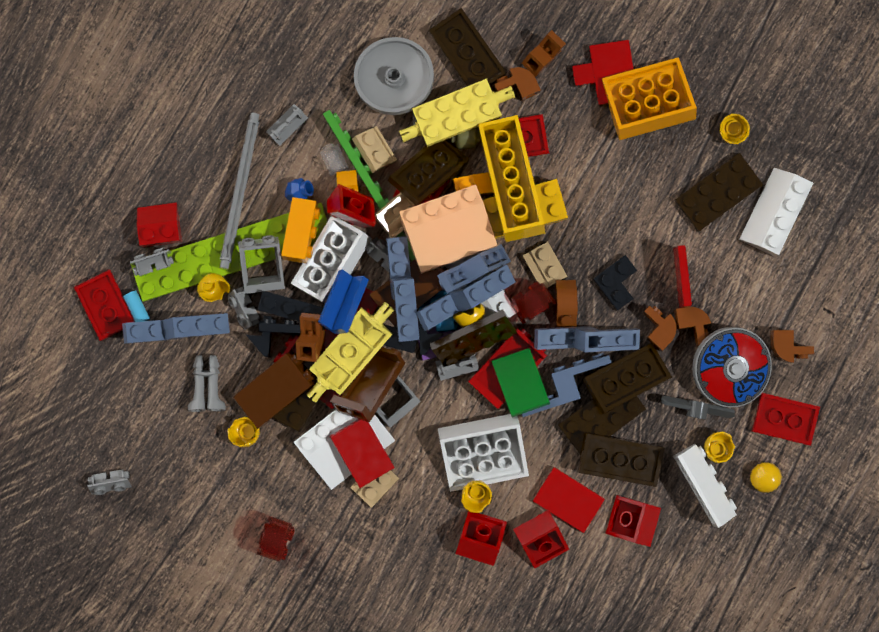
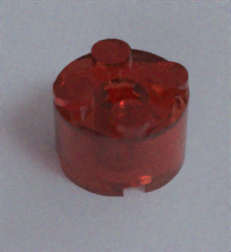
[510,281,556,324]
[256,516,295,562]

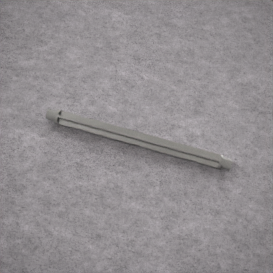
[219,113,259,270]

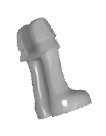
[188,355,226,412]

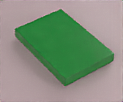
[492,348,550,417]

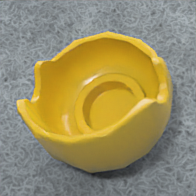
[719,114,750,144]
[197,273,230,302]
[453,303,485,328]
[227,417,260,448]
[704,431,735,463]
[750,462,782,493]
[461,480,492,513]

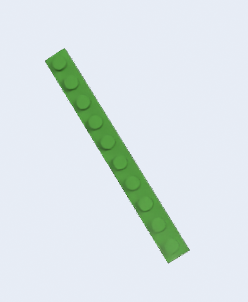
[323,110,415,262]

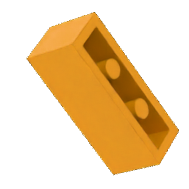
[281,197,321,264]

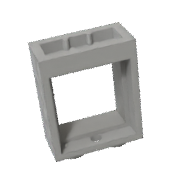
[238,235,285,294]
[376,376,421,428]

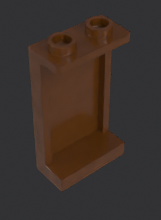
[370,259,448,327]
[330,346,406,423]
[233,351,317,429]

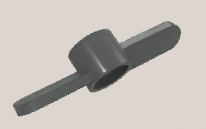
[661,396,735,420]

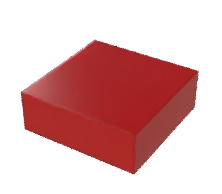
[572,63,595,87]

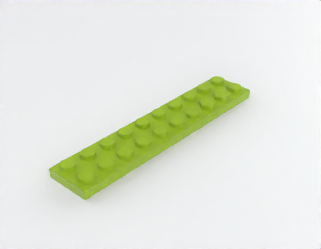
[131,203,328,302]

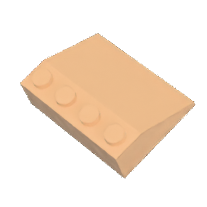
[399,185,498,274]

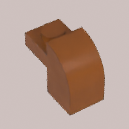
[521,30,566,77]
[494,67,541,101]
[555,280,578,327]
[642,306,676,351]
[674,307,711,347]
[296,313,325,362]
[770,330,814,363]

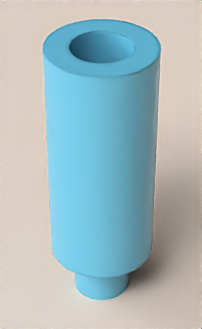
[123,290,150,322]

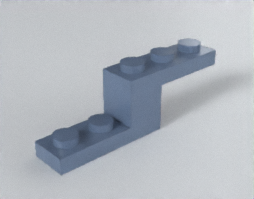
[386,236,419,342]
[437,244,511,293]
[416,264,516,331]
[122,313,230,344]
[534,326,640,352]
[521,353,611,417]

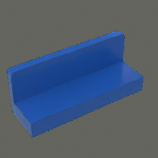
[318,270,369,334]

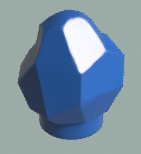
[285,178,314,202]

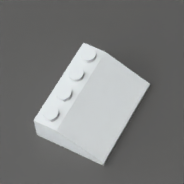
[294,410,395,490]
[438,414,529,492]

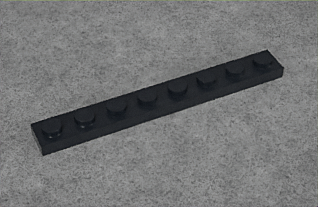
[258,291,417,354]

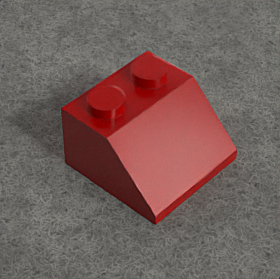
[327,184,376,228]
[137,202,182,248]
[606,495,661,547]
[513,510,570,569]
[455,511,507,566]

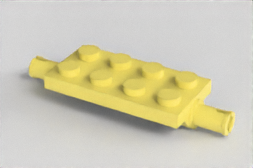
[399,79,515,147]
[306,302,395,402]

